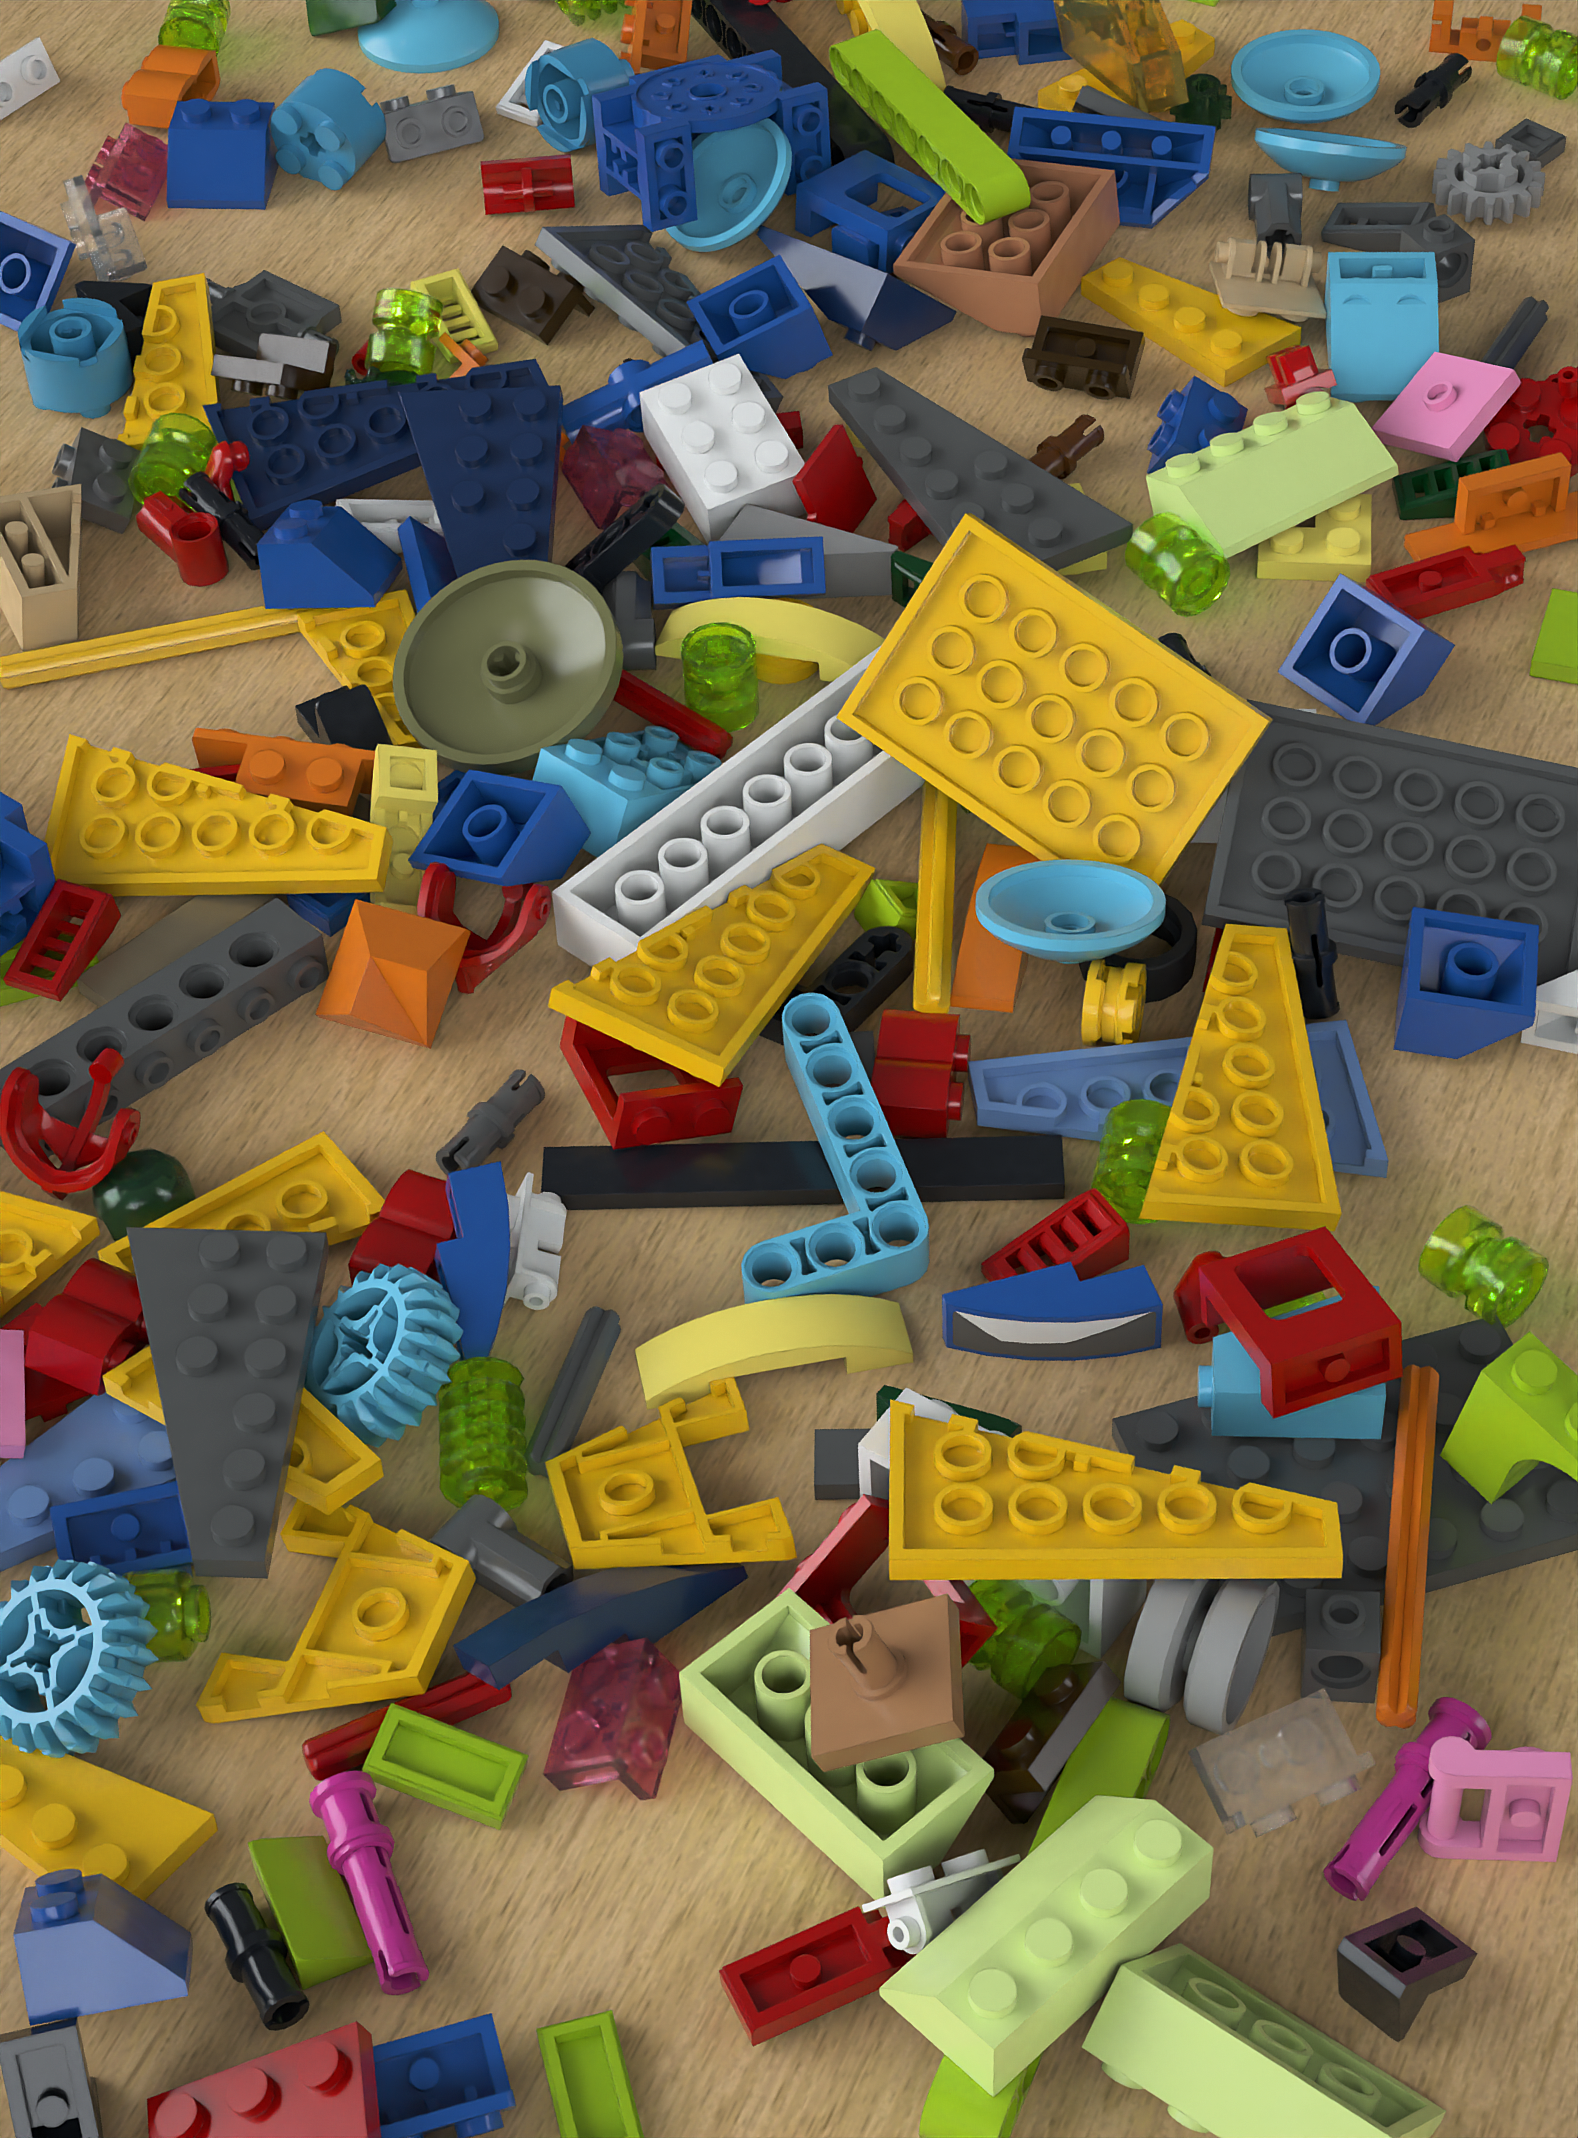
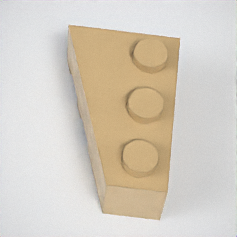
[0,484,82,652]

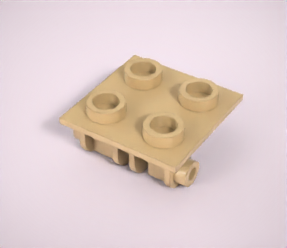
[1209,237,1327,322]

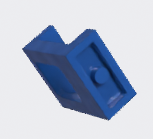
[795,150,945,274]

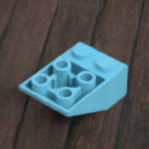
[1324,252,1439,403]
[532,725,722,858]

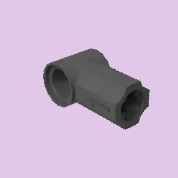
[1248,173,1303,260]
[603,571,657,671]
[428,1494,574,1607]

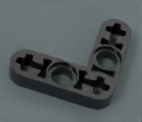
[564,483,685,597]
[759,926,913,1046]

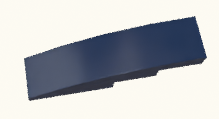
[453,1563,749,1690]

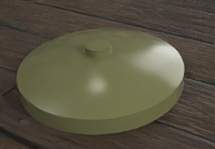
[393,560,623,775]

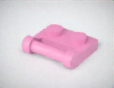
[1417,1736,1573,1862]

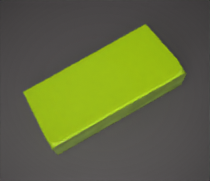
[248,1836,374,1990]

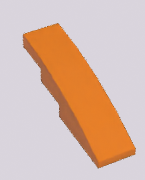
[950,843,1041,1013]

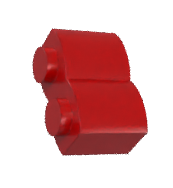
[871,1009,971,1138]
[348,1169,457,1286]
[24,1258,150,1396]

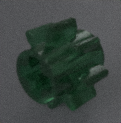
[1170,74,1232,131]

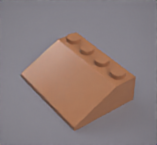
[893,158,1120,337]

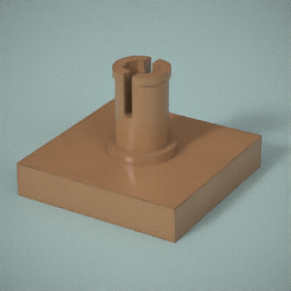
[810,1593,965,1772]

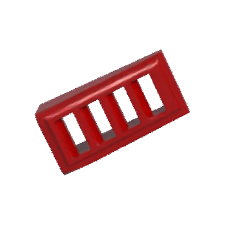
[3,879,122,1002]
[981,1188,1130,1282]

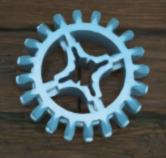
[304,1263,464,1448]
[0,1559,159,1758]

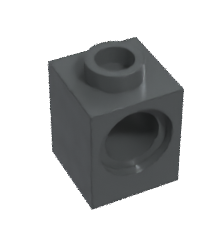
[1400,214,1475,303]
[1301,1588,1381,1704]

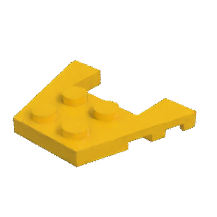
[545,1376,797,1570]
[196,1498,476,1724]

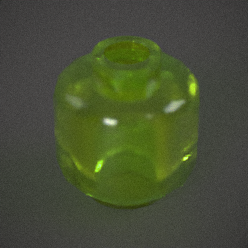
[122,1568,211,1664]

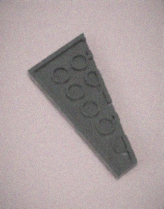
[535,225,783,413]
[828,367,1133,571]
[126,1227,329,1579]

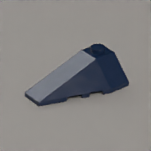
[756,225,957,352]

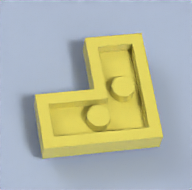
[1257,494,1372,583]

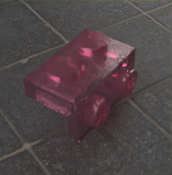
[80,122,168,221]
[561,425,671,530]
[543,1638,682,1801]

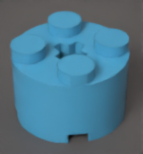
[525,38,635,152]
[270,68,386,190]
[18,298,134,419]

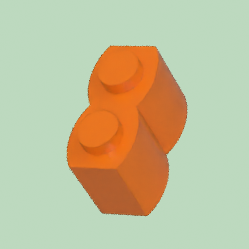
[121,44,221,129]

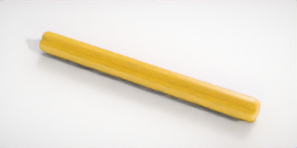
[0,605,315,690]
[913,780,957,1013]

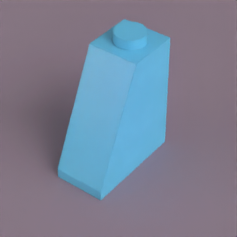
[1198,1286,1386,1439]

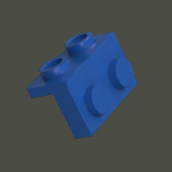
[1147,375,1248,474]
[49,1481,194,1587]
[373,2013,516,2138]

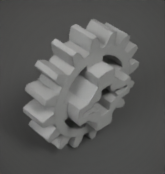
[1432,141,1545,225]

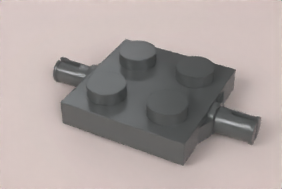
[206,270,342,359]

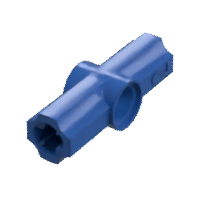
[562,340,714,453]

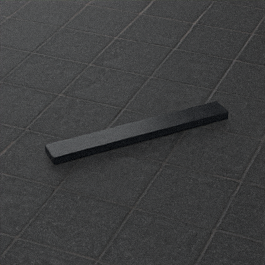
[541,1135,1065,1210]

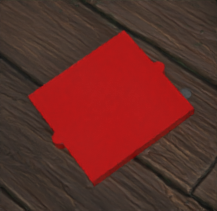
[792,424,877,533]

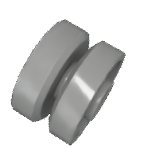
[1124,1579,1280,1737]

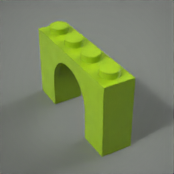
[1440,1331,1578,1504]

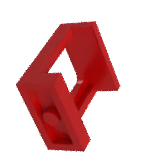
[559,1016,743,1149]
[1199,1226,1403,1419]
[776,1494,998,1668]

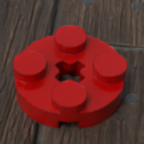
[1483,378,1578,478]

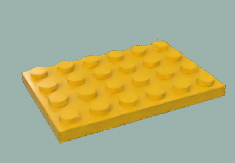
[836,513,1273,887]

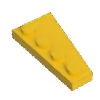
[296,589,423,749]
[102,1345,384,1515]

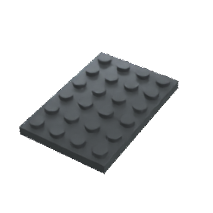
[1201,699,1578,986]
[1112,1315,1578,1637]

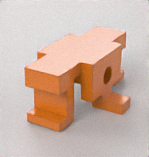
[1429,0,1542,63]

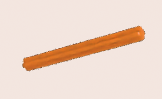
[1376,1364,1439,1729]

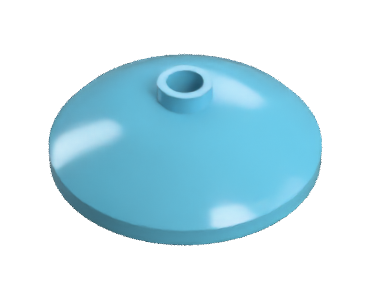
[357,0,500,74]
[1231,29,1380,124]
[666,118,792,252]
[1254,128,1407,191]
[976,859,1166,964]

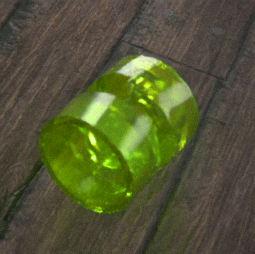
[158,0,231,57]
[1496,15,1578,100]
[364,288,444,382]
[128,413,217,509]
[1125,512,1231,617]
[681,622,759,733]
[1091,1099,1171,1225]
[1418,1205,1549,1328]
[967,1580,1082,1702]

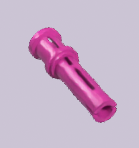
[1323,1697,1492,1901]
[309,1771,429,1995]

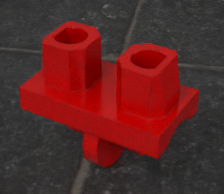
[481,154,575,215]
[1264,344,1337,410]

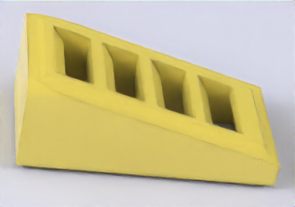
[410,268,499,364]

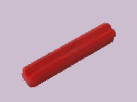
[613,669,733,760]
[302,1672,512,1781]

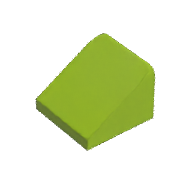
[854,879,918,940]

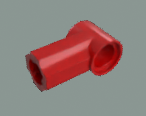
[136,491,229,587]

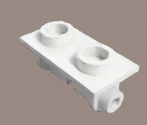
[0,37,60,120]
[502,1172,567,1310]
[862,1849,1021,1954]

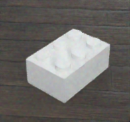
[639,354,807,544]

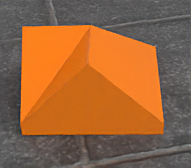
[315,899,471,1049]

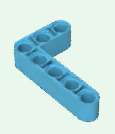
[741,993,930,1304]

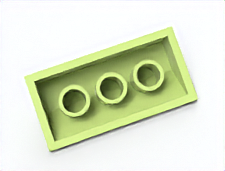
[1146,392,1399,560]
[679,1588,994,1909]
[879,1795,1214,2097]
[1082,1943,1446,2138]

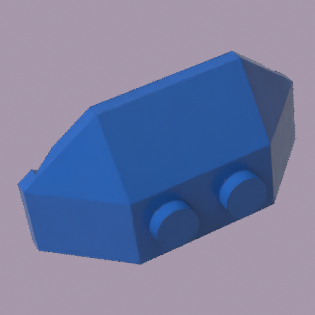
[1007,107,1216,229]

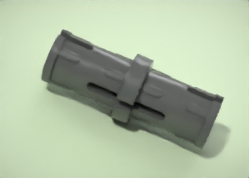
[436,1070,545,1175]

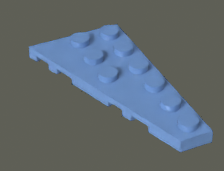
[968,1020,1388,1178]
[0,1392,177,1572]

